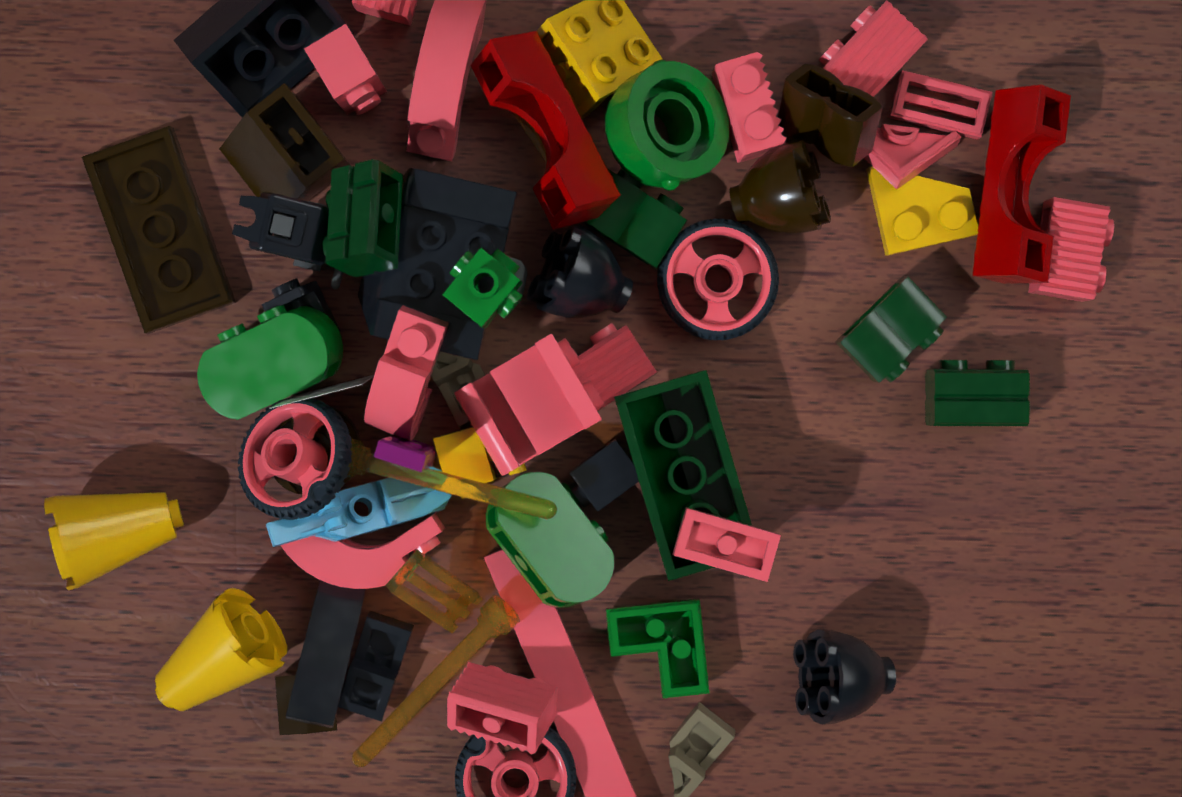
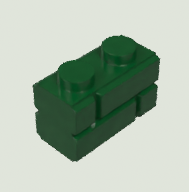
[323,159,403,277]
[925,360,1030,426]

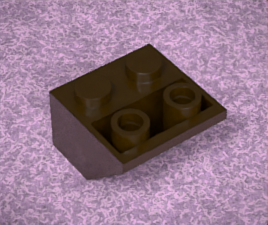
[219,83,350,214]

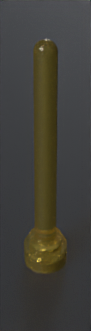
[347,438,557,519]
[352,595,520,767]

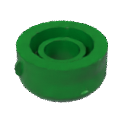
[605,60,729,191]

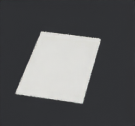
[271,375,374,408]

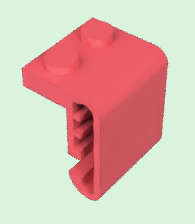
[454,333,605,476]

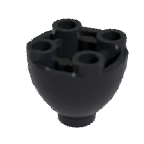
[527,224,633,318]
[793,629,896,725]

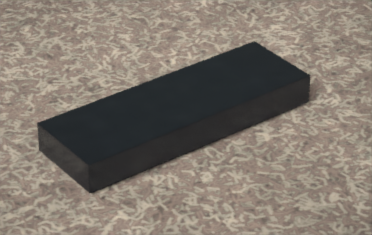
[286,580,366,728]

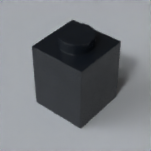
[569,438,639,511]

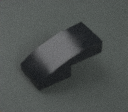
[338,611,414,722]

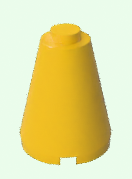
[44,492,184,590]
[155,588,287,711]

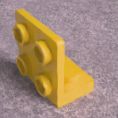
[537,0,663,119]

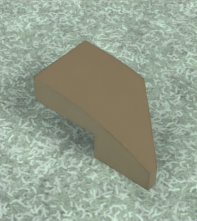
[431,351,485,430]
[668,702,736,797]

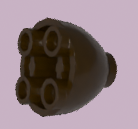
[729,139,831,233]

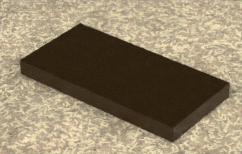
[82,126,236,334]

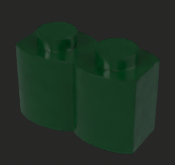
[582,168,687,270]
[835,276,947,383]

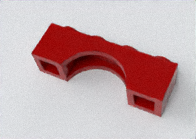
[470,31,620,230]
[972,84,1071,284]

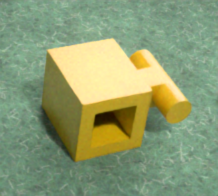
[433,427,527,499]

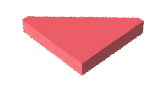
[864,124,961,189]

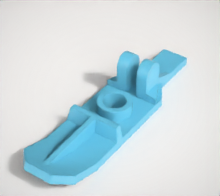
[266,467,452,547]

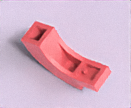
[406,0,487,162]
[364,305,449,441]
[280,513,445,589]

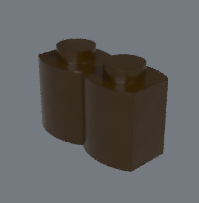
[778,63,883,167]

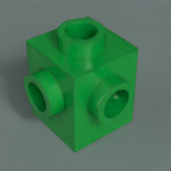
[442,248,523,329]

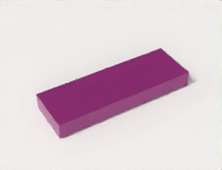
[373,435,437,472]

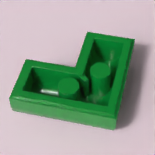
[606,598,709,698]

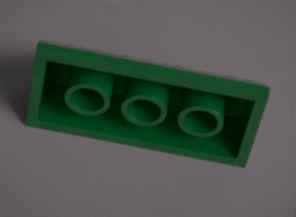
[614,370,752,581]

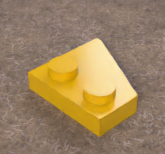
[866,166,978,256]

